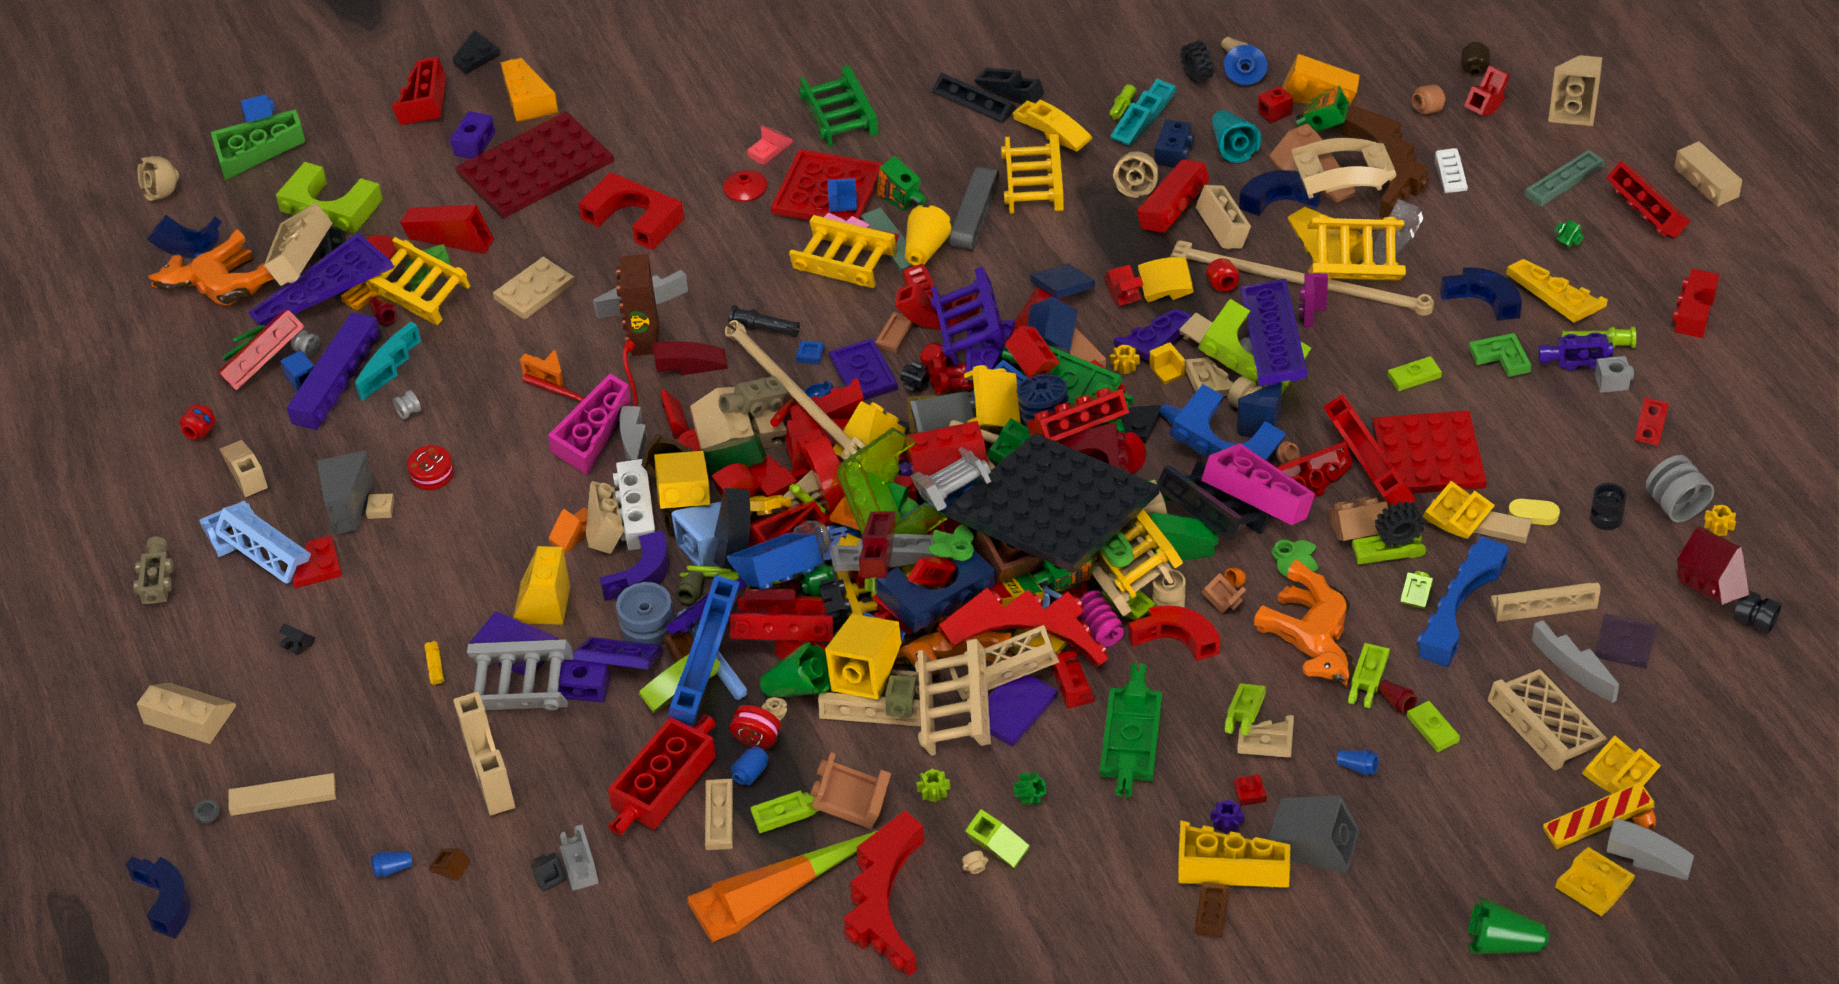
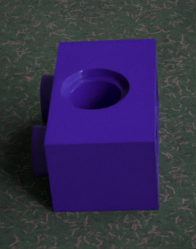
[450,111,496,159]
[558,659,611,703]

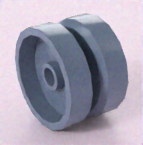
[616,582,674,645]

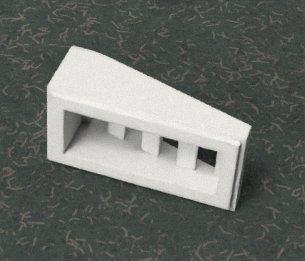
[1434,148,1468,193]

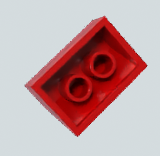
[905,421,989,476]

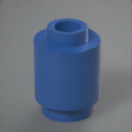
[731,746,769,785]

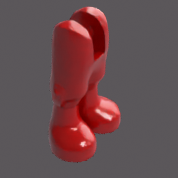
[928,357,974,396]

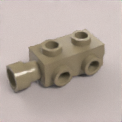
[718,376,788,416]
[133,536,174,604]

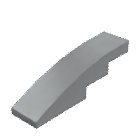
[593,270,688,319]
[830,534,937,571]
[1532,620,1619,703]

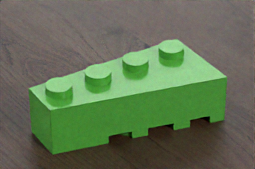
[211,109,305,180]

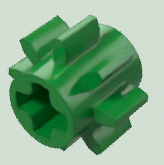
[1554,219,1584,248]
[1013,772,1046,805]

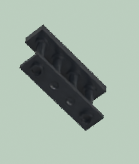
[1157,461,1271,540]

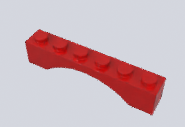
[1323,394,1416,506]

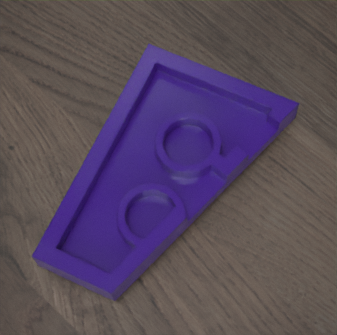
[1113,308,1193,362]
[966,320,1015,381]
[665,577,747,635]

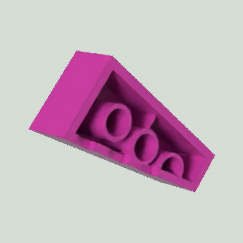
[548,373,631,476]
[1201,443,1315,525]

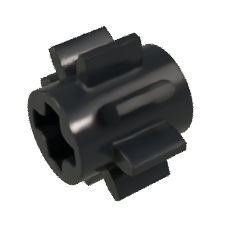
[900,361,930,392]

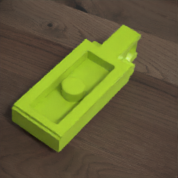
[750,790,820,834]

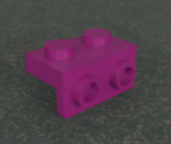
[1299,273,1328,327]

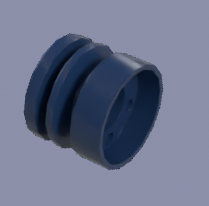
[1017,374,1070,428]

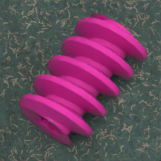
[1079,590,1125,647]

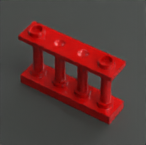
[730,595,840,642]

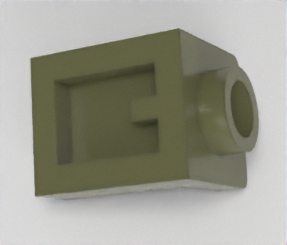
[885,675,916,718]

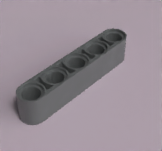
[950,167,999,250]

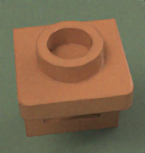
[1201,573,1246,613]

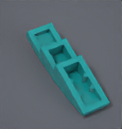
[1110,79,1177,146]
[355,321,421,401]

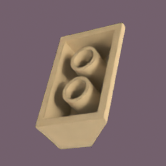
[1548,55,1602,126]
[690,387,754,449]
[137,683,236,744]

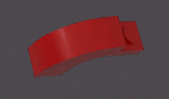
[895,282,980,330]
[796,429,850,515]
[1129,605,1220,661]

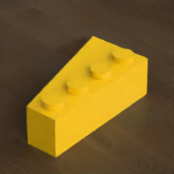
[1178,821,1290,888]

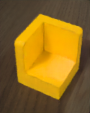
[1150,342,1185,384]

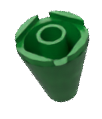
[760,643,831,698]
[1467,898,1549,954]

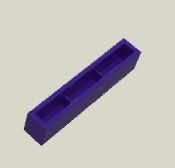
[287,312,381,430]

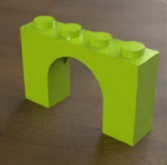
[276,162,383,234]
[1198,299,1311,394]

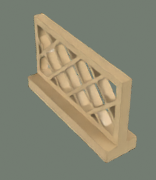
[1488,669,1607,771]
[818,670,921,727]

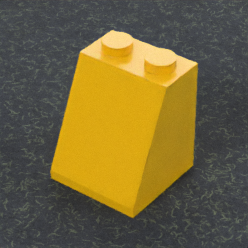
[833,401,906,482]
[654,451,710,509]
[513,546,571,625]
[825,614,902,700]

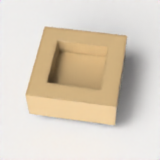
[366,493,394,519]

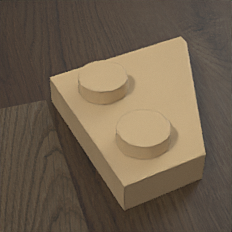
[1185,357,1234,397]
[1238,715,1294,757]

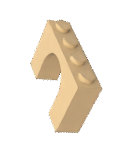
[453,691,515,816]

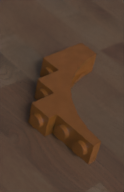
[1342,105,1430,218]

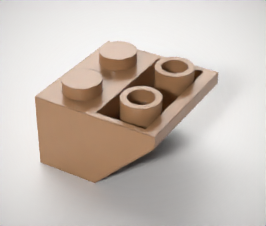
[1326,496,1388,541]

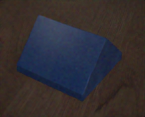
[1027,296,1077,354]
[1237,382,1282,438]

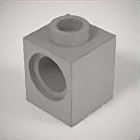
[1594,356,1634,393]

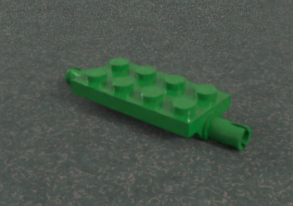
[1002,345,1134,410]
[1100,663,1162,797]

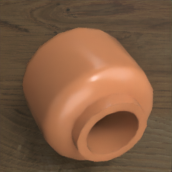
[1412,84,1446,114]

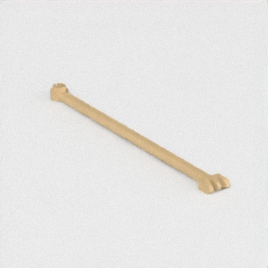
[1170,241,1434,316]
[725,320,868,466]

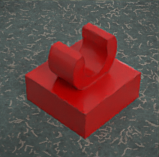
[1234,774,1267,806]

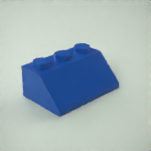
[727,532,823,590]

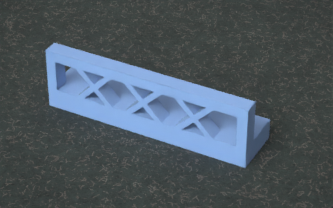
[215,503,311,584]

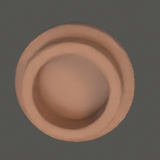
[1276,441,1300,463]

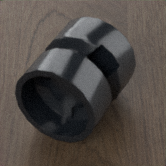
[1590,483,1627,530]
[1733,590,1782,634]

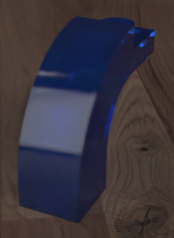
[1239,170,1321,216]
[147,215,222,259]
[1440,267,1522,321]
[126,856,190,939]

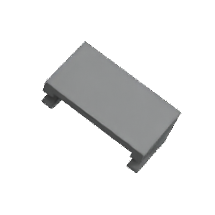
[559,825,599,891]

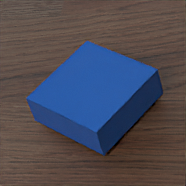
[796,340,825,365]

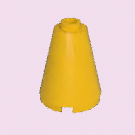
[905,205,952,266]

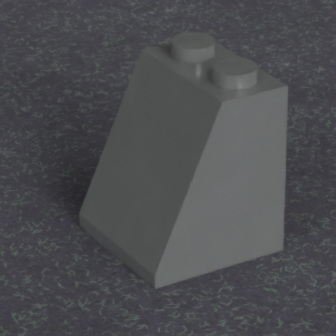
[910,391,976,433]
[317,450,375,535]
[1268,795,1360,873]

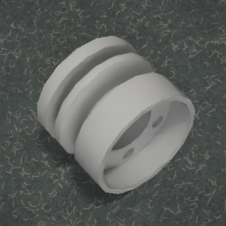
[1645,455,1715,523]

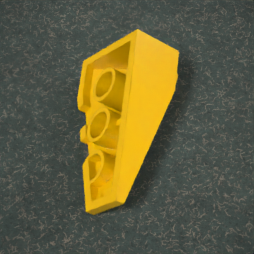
[1288,207,1363,264]

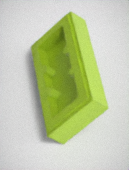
[1387,356,1442,392]
[1407,701,1460,753]

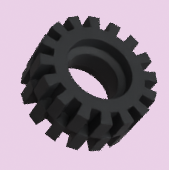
[1180,40,1215,83]
[1375,501,1425,548]

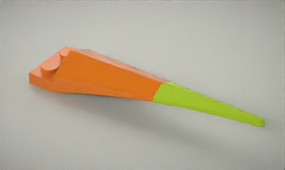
[687,831,877,942]

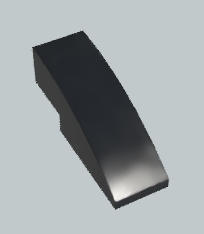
[974,67,1045,104]
[713,487,750,569]

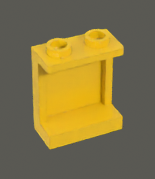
[964,365,1021,435]

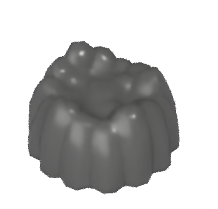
[193,799,219,824]

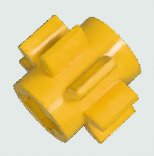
[1110,345,1140,374]
[1704,505,1736,536]

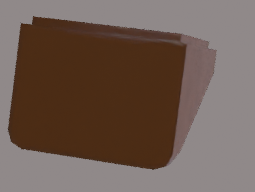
[429,848,470,881]

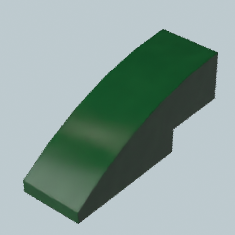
[697,434,767,475]

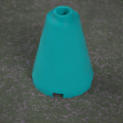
[1211,110,1262,163]

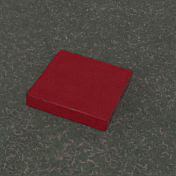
[744,582,795,600]

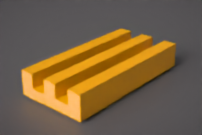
[341,280,390,312]

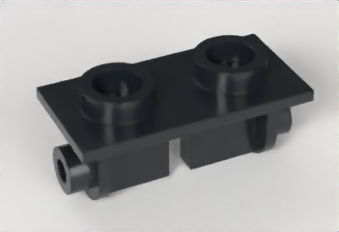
[819,571,852,623]

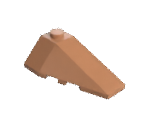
[1269,123,1356,203]

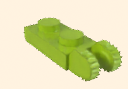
[1352,534,1427,565]
[1348,643,1390,708]
[1225,684,1266,735]

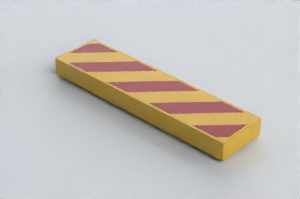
[1543,782,1654,850]

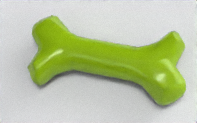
[789,484,826,514]

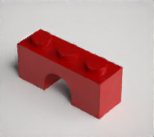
[1672,268,1720,338]

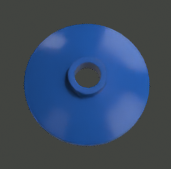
[1224,45,1268,86]

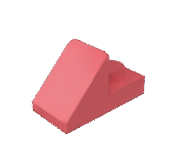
[747,125,793,166]

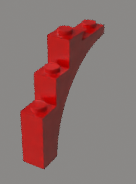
[936,588,1108,669]
[843,810,925,977]

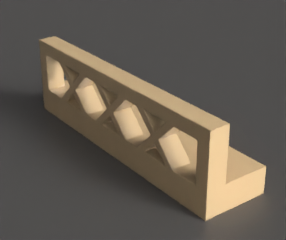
[1490,583,1601,622]
[949,625,1059,700]

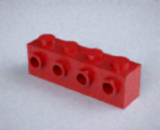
[1137,159,1209,233]
[1606,161,1691,239]
[1026,387,1129,441]

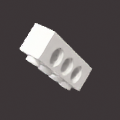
[613,459,656,551]

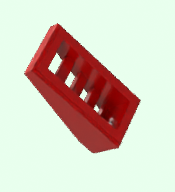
[903,264,935,297]
[907,556,956,588]

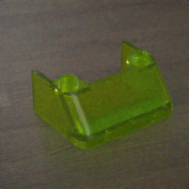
[837,427,948,535]

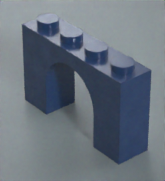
[876,550,996,632]

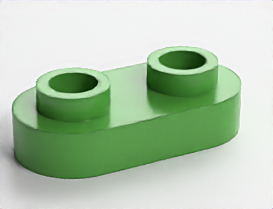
[1100,531,1134,567]

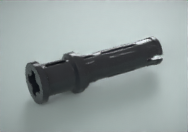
[728,305,800,337]

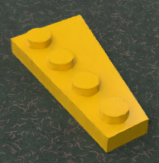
[1506,259,1608,323]

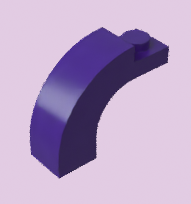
[599,530,669,601]

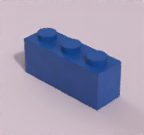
[239,94,275,122]

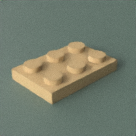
[493,257,575,320]

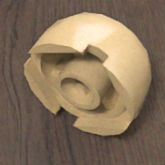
[1113,151,1159,198]
[138,156,179,201]

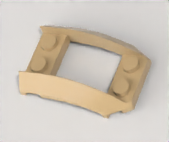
[1291,138,1396,198]

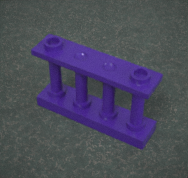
[930,266,1007,365]

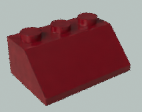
[1677,527,1749,605]

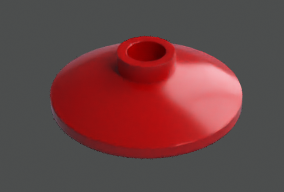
[723,170,767,202]

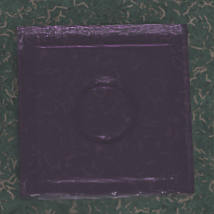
[1595,613,1657,669]

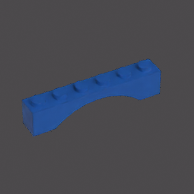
[1417,536,1509,668]
[667,575,740,727]

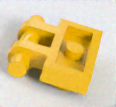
[750,495,792,515]

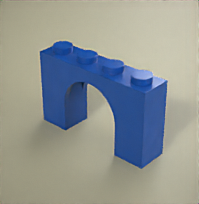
[1169,384,1286,462]

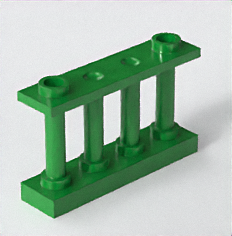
[798,65,879,147]

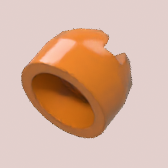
[1224,568,1246,588]
[1632,809,1656,830]

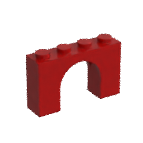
[578,172,684,250]

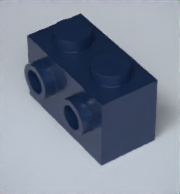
[1154,119,1194,168]

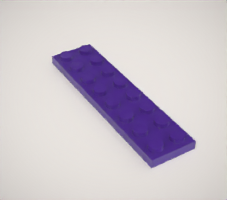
[1240,279,1308,386]

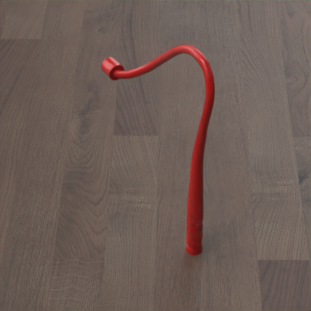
[522,340,638,406]

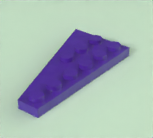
[248,233,395,326]

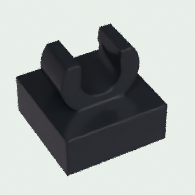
[279,623,315,655]
[530,853,566,891]

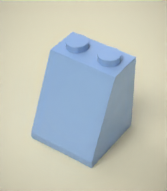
[671,502,721,567]

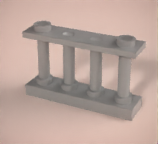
[910,447,991,511]
[467,640,574,710]

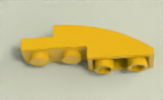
[1013,100,1092,151]

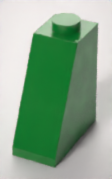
[1150,512,1218,563]

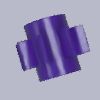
[1210,799,1244,834]

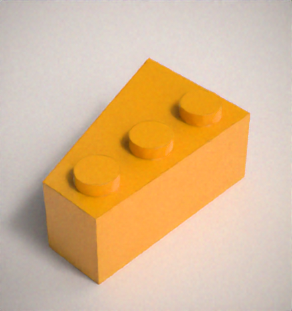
[1282,54,1360,106]
[500,58,558,122]

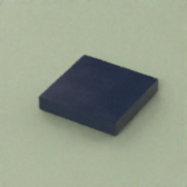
[1030,263,1095,299]

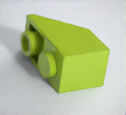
[965,809,1030,869]

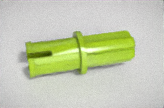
[1110,84,1137,120]

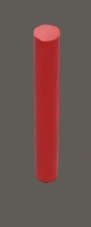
[770,395,797,427]

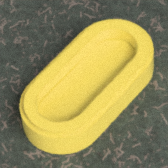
[1508,499,1560,525]

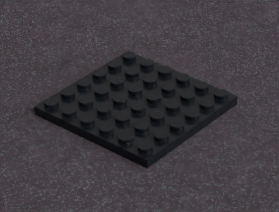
[947,433,1160,573]

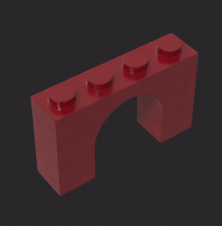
[1059,422,1129,473]

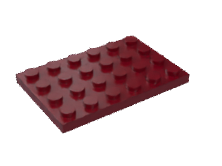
[455,111,614,219]

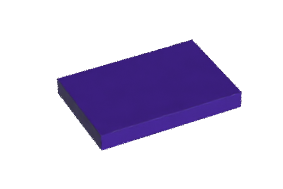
[829,338,898,401]
[467,611,559,675]
[574,637,663,669]
[970,674,1058,747]

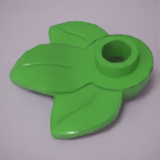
[928,524,974,561]
[1272,540,1318,577]

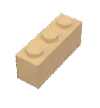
[1674,141,1742,207]
[1196,185,1251,249]

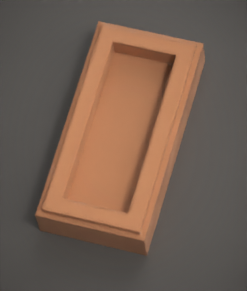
[875,312,915,354]

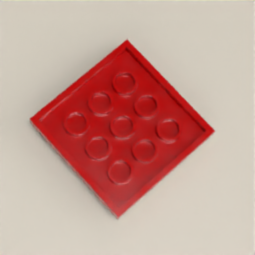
[771,149,883,221]
[1372,410,1487,494]

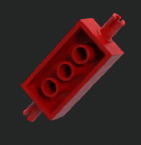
[608,714,716,836]

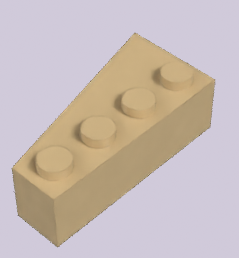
[264,203,332,286]

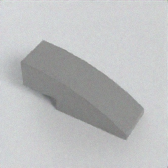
[620,406,648,461]
[1606,818,1694,880]

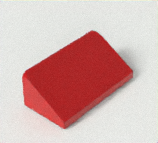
[660,389,690,439]

